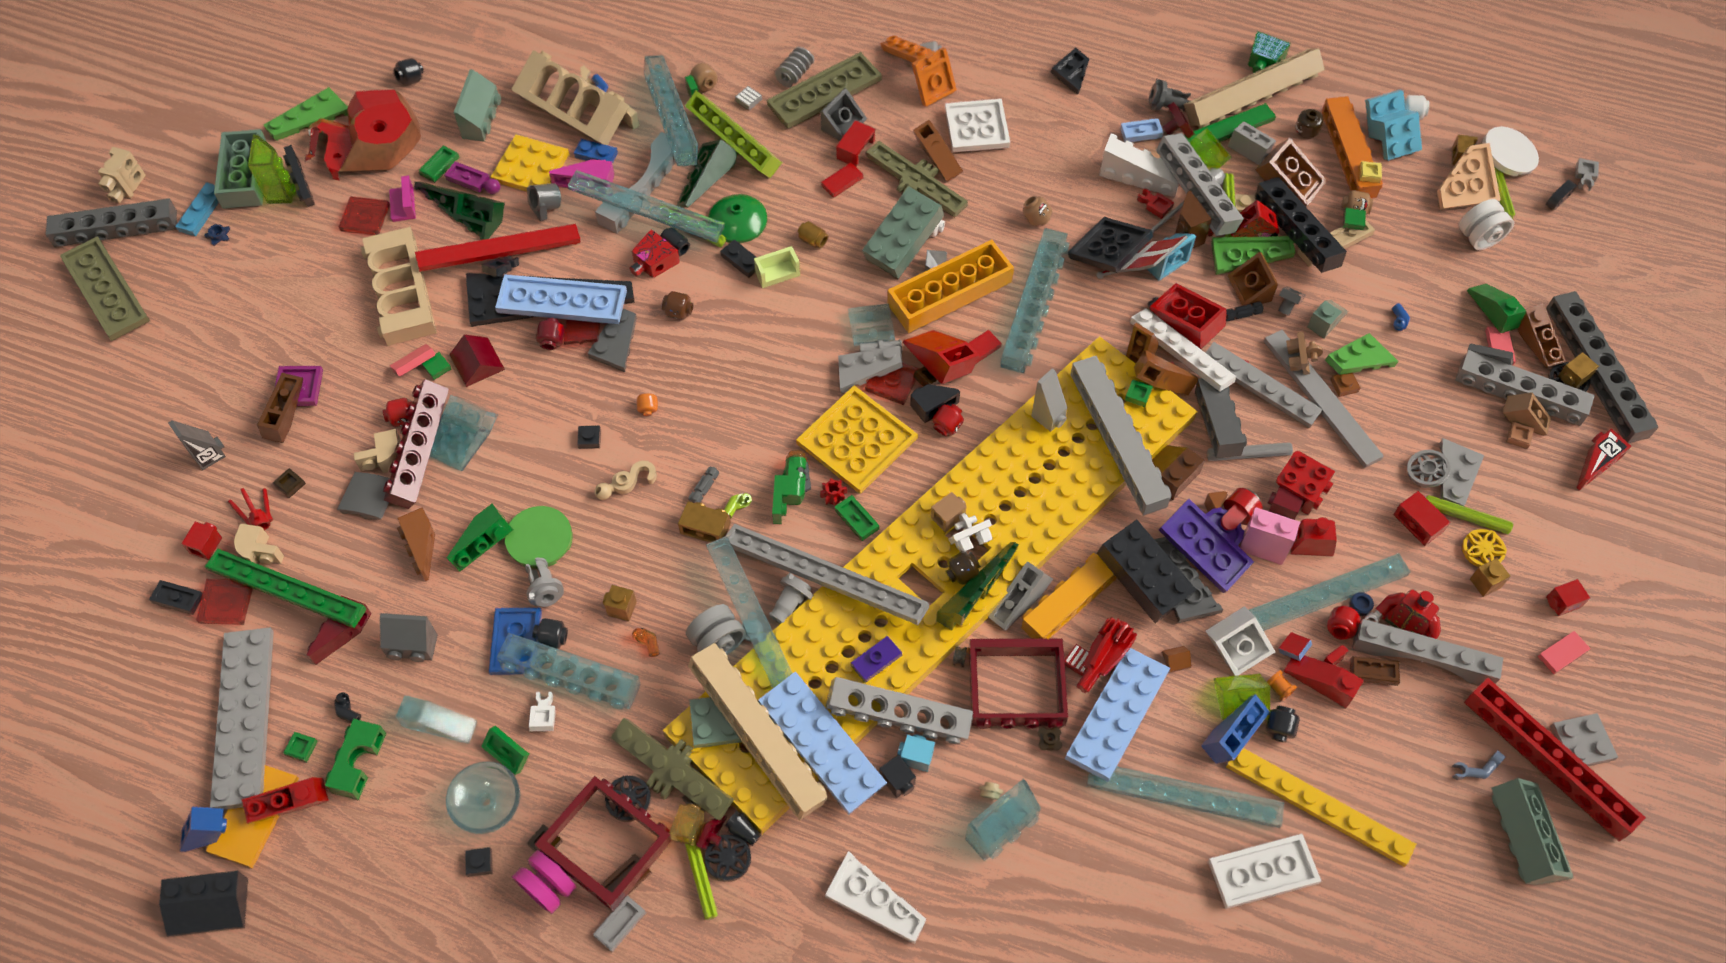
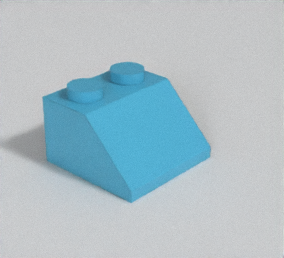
[1147,234,1196,281]

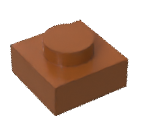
[1331,373,1360,397]

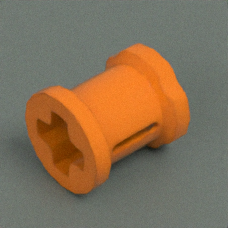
[1265,670,1297,702]

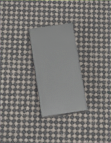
[593,895,646,952]

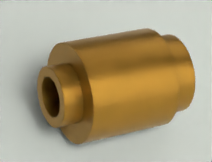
[798,221,828,248]

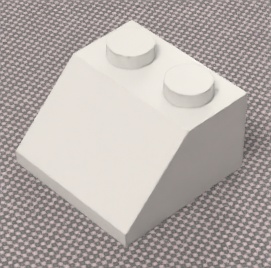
[1206,606,1275,677]

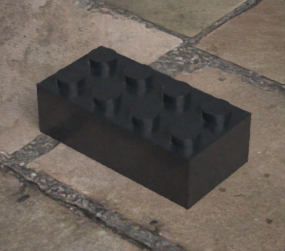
[1097,519,1197,624]

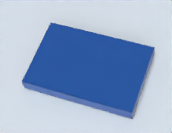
[489,608,542,675]

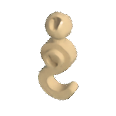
[594,460,657,500]

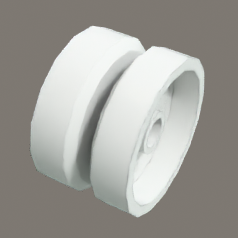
[1459,199,1514,250]

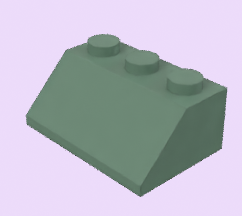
[454,69,501,142]

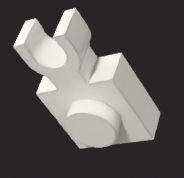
[529,692,556,731]

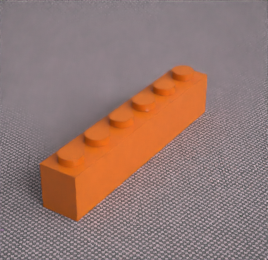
[1321,96,1383,198]

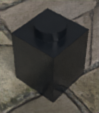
[879,754,916,798]

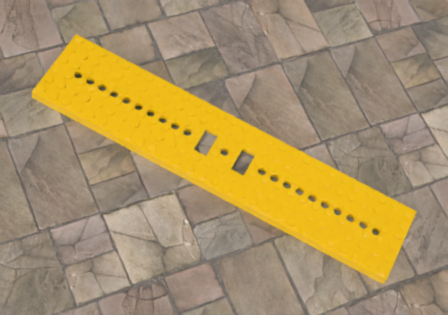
[663,336,1197,834]

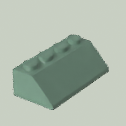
[1491,778,1574,885]

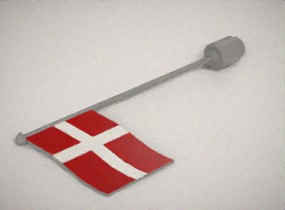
[1097,167,1225,279]

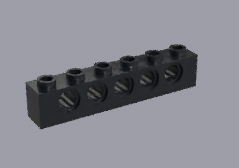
[1255,177,1347,273]

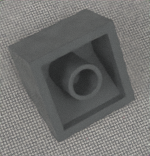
[380,613,438,662]

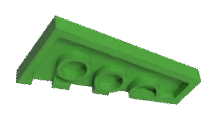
[264,87,348,141]
[1211,236,1295,275]

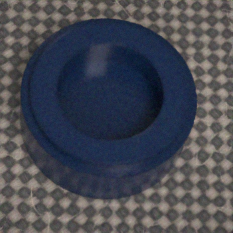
[1349,592,1374,616]

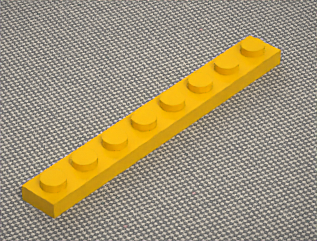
[1226,748,1417,867]

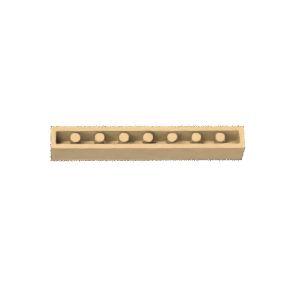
[1184,48,1325,128]
[688,643,827,821]

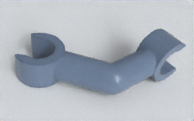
[1452,751,1506,780]

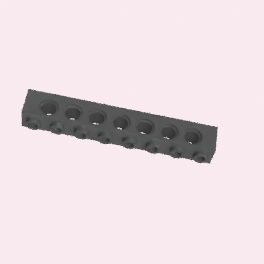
[1546,291,1659,443]

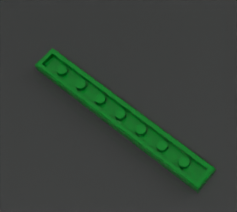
[205,548,367,628]

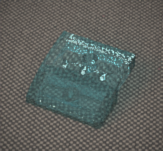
[848,303,895,346]

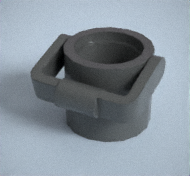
[527,183,561,221]

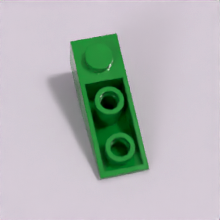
[447,503,513,572]

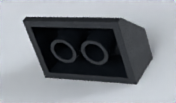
[159,871,248,937]

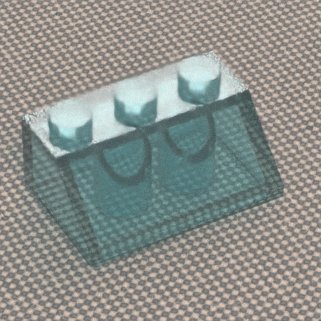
[965,779,1041,861]

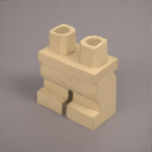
[98,147,145,203]

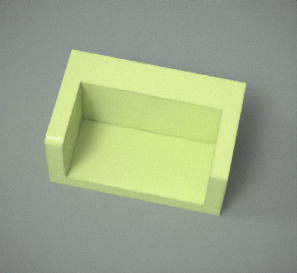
[754,246,800,288]

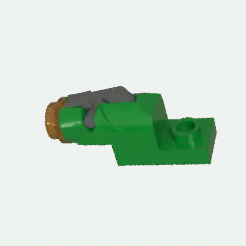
[772,450,811,524]

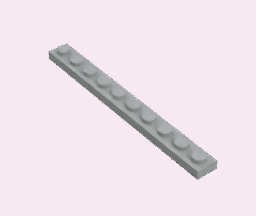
[723,524,929,625]

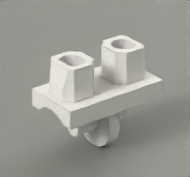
[948,513,992,552]

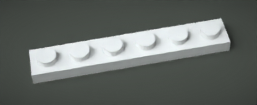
[1130,308,1236,392]

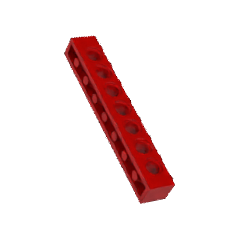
[1464,678,1646,842]

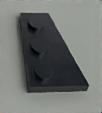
[283,145,315,207]

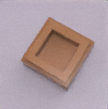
[1506,422,1534,449]

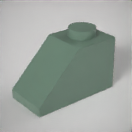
[1307,300,1348,338]

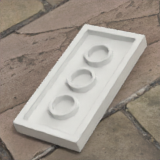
[1208,834,1321,909]

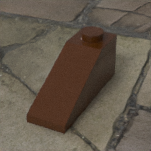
[257,373,303,443]

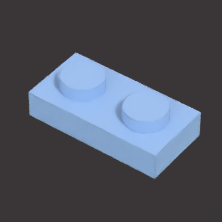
[1120,118,1163,142]

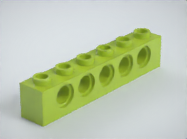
[685,91,782,178]

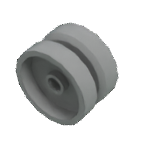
[686,604,746,655]

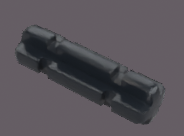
[1226,302,1264,322]

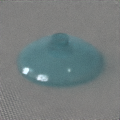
[446,762,520,834]

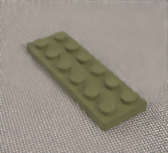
[767,52,882,129]
[60,236,150,341]

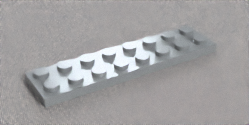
[210,627,274,810]

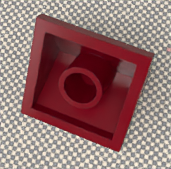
[449,334,505,387]

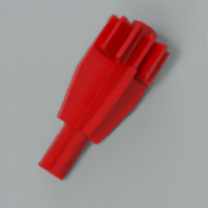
[1076,617,1137,694]

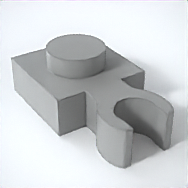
[1575,158,1599,191]

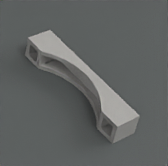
[595,132,683,234]
[1351,619,1503,685]

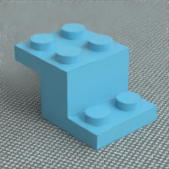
[1365,90,1422,160]

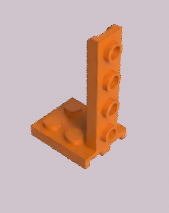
[880,35,957,107]

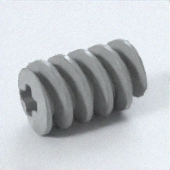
[775,47,814,88]

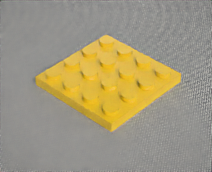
[796,386,918,494]

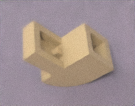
[354,429,401,473]
[234,524,284,564]

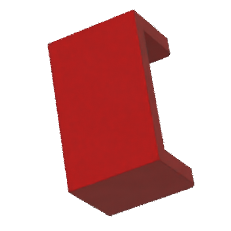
[836,120,875,167]
[1393,491,1451,546]

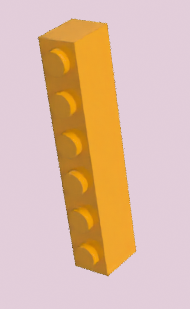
[1021,539,1117,638]

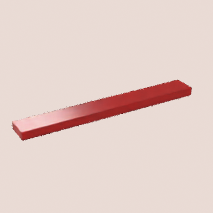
[415,224,581,272]

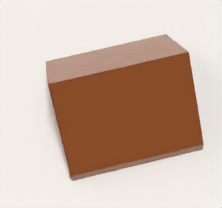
[1227,252,1278,306]

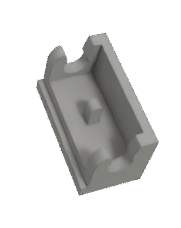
[1228,122,1276,165]

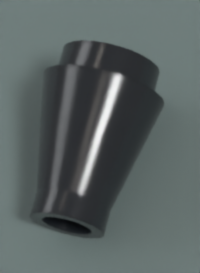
[725,811,762,846]

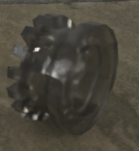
[952,645,967,667]

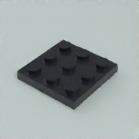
[1068,217,1153,273]

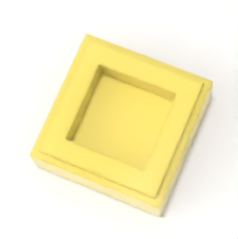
[1360,161,1382,183]

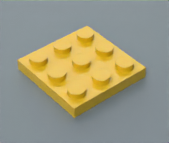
[490,134,569,192]

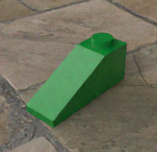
[1467,283,1526,333]

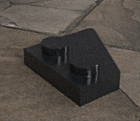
[1051,47,1090,94]

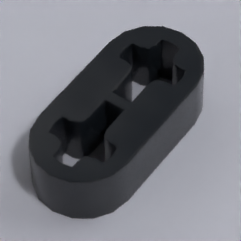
[1546,180,1577,210]

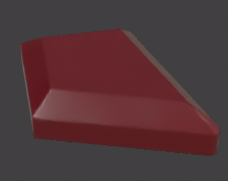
[696,815,727,849]

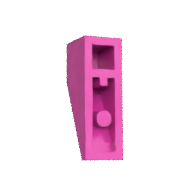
[549,159,615,192]

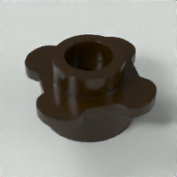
[1038,727,1062,751]

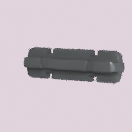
[688,466,719,503]

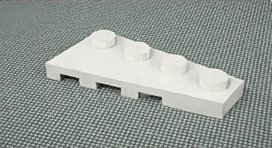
[825,851,926,944]

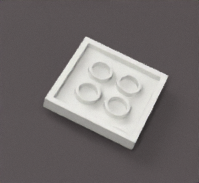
[945,99,1010,152]

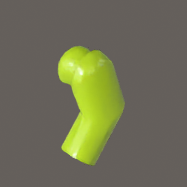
[724,493,752,519]

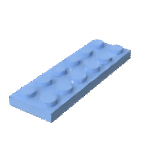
[495,274,627,324]
[1065,648,1170,782]
[758,671,887,815]

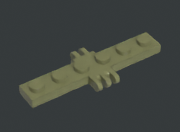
[866,141,968,217]
[611,718,734,820]

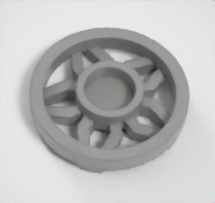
[1407,450,1451,488]

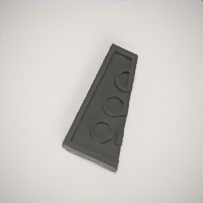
[1154,537,1223,623]

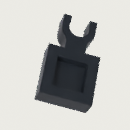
[482,256,519,277]

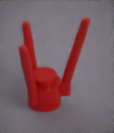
[228,488,273,531]

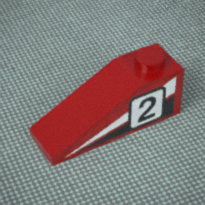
[1576,428,1632,491]

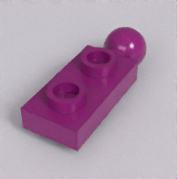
[445,161,500,195]

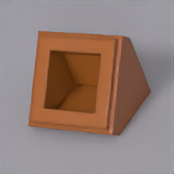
[1204,491,1228,512]
[1162,646,1192,673]

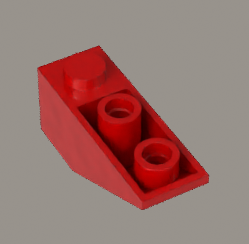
[242,777,329,824]

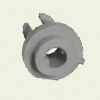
[525,558,564,607]
[769,573,814,624]

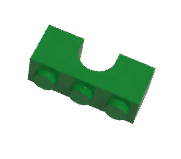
[325,719,387,800]

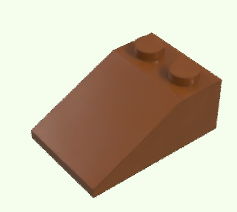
[1256,138,1327,206]

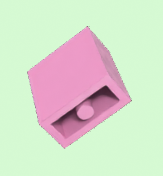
[1240,507,1300,565]

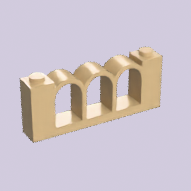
[511,50,629,145]
[361,227,437,346]

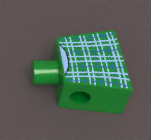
[1248,31,1291,73]

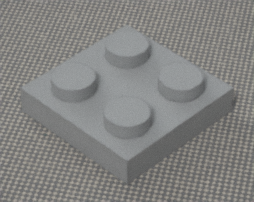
[1550,713,1618,766]

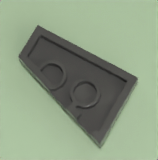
[588,309,637,372]

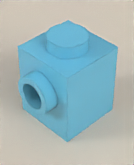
[897,734,935,772]

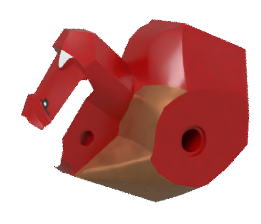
[305,89,421,181]

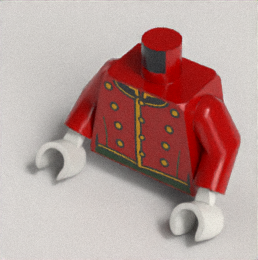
[1365,589,1441,663]

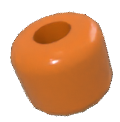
[636,393,658,416]

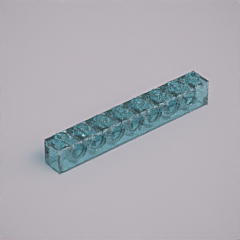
[644,55,698,166]
[1000,228,1070,374]

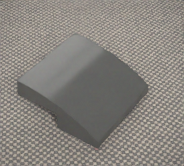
[337,472,390,520]

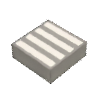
[735,86,762,111]

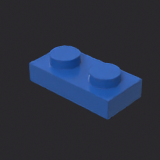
[574,139,618,164]

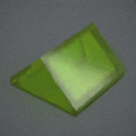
[1213,674,1270,721]

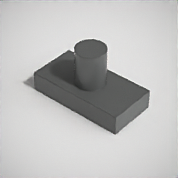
[1278,286,1306,315]

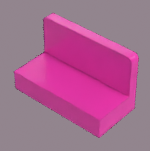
[389,176,416,222]

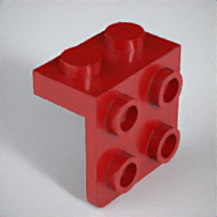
[1276,451,1335,515]

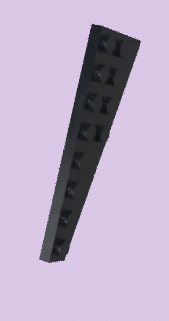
[466,273,635,327]

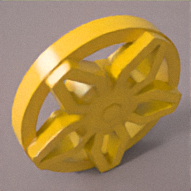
[1462,529,1507,567]

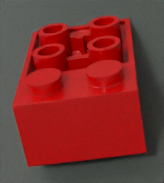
[902,330,980,384]

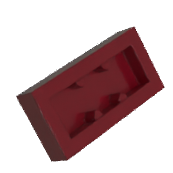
[1162,102,1195,139]

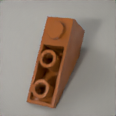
[913,120,963,182]
[1518,304,1566,368]
[1134,350,1200,395]
[397,507,435,581]

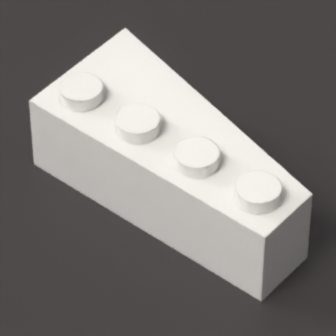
[1099,133,1179,197]

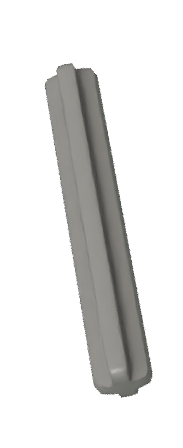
[1207,442,1293,461]

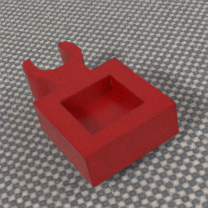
[1137,188,1174,219]

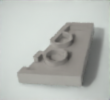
[838,346,903,393]
[1440,438,1484,506]

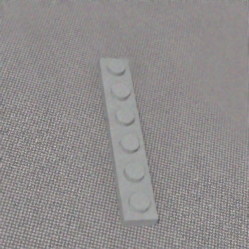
[1206,342,1323,428]

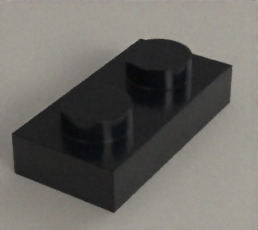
[720,239,757,278]
[149,580,204,615]

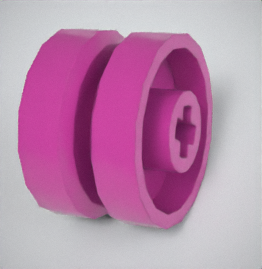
[512,850,576,914]

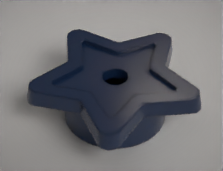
[204,224,230,246]

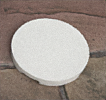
[1482,127,1539,176]

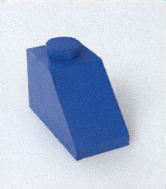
[180,807,227,852]

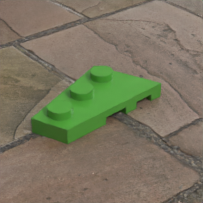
[1325,333,1399,375]

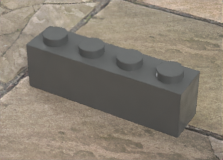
[1195,378,1247,458]

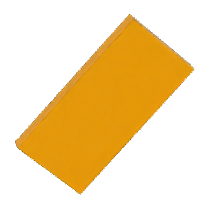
[206,765,299,869]

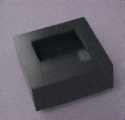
[577,425,601,449]
[465,847,493,877]

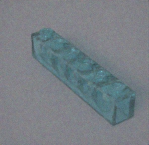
[497,633,641,710]

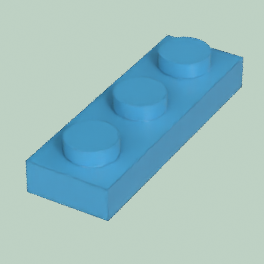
[175,182,219,237]

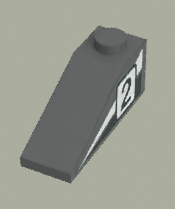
[168,420,226,471]

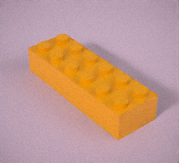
[887,239,1014,333]

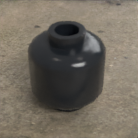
[393,58,424,85]
[532,618,568,650]
[1266,706,1300,743]

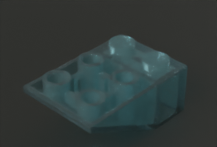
[430,395,498,471]

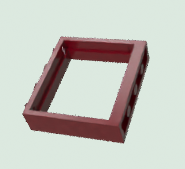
[969,638,1068,729]
[535,776,671,912]

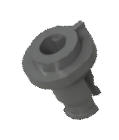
[1148,79,1191,112]

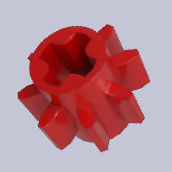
[820,478,847,506]

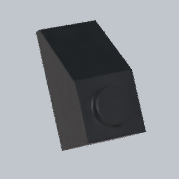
[910,384,960,423]

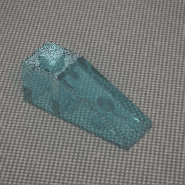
[396,695,477,744]

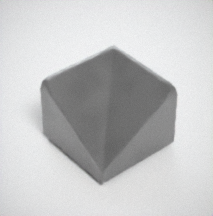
[925,250,947,271]

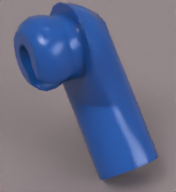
[591,74,608,92]
[1392,303,1410,331]

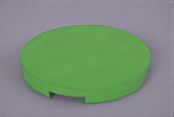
[505,506,573,569]

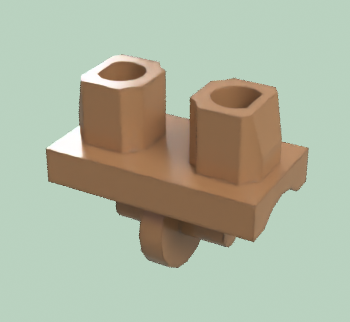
[1286,331,1323,375]

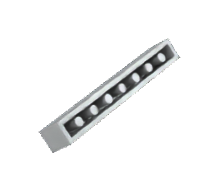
[1070,356,1171,516]

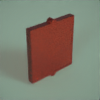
[563,319,600,345]

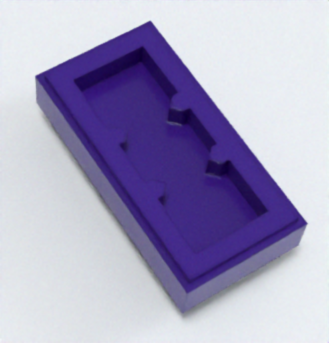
[851,636,902,683]

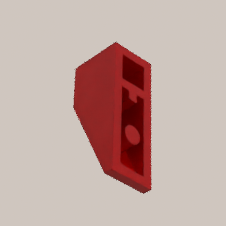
[1283,655,1364,708]

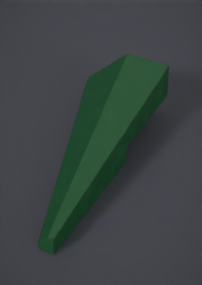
[414,181,505,240]
[936,542,1019,630]

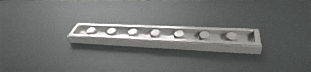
[1264,330,1384,468]

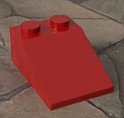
[1150,283,1226,349]

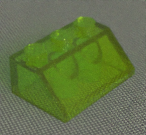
[248,134,296,204]

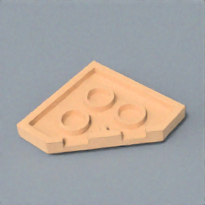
[1437,143,1500,210]

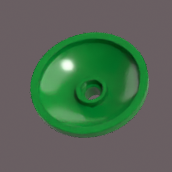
[708,194,767,243]

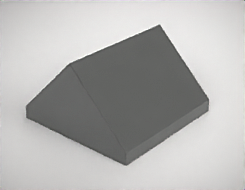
[820,88,867,141]

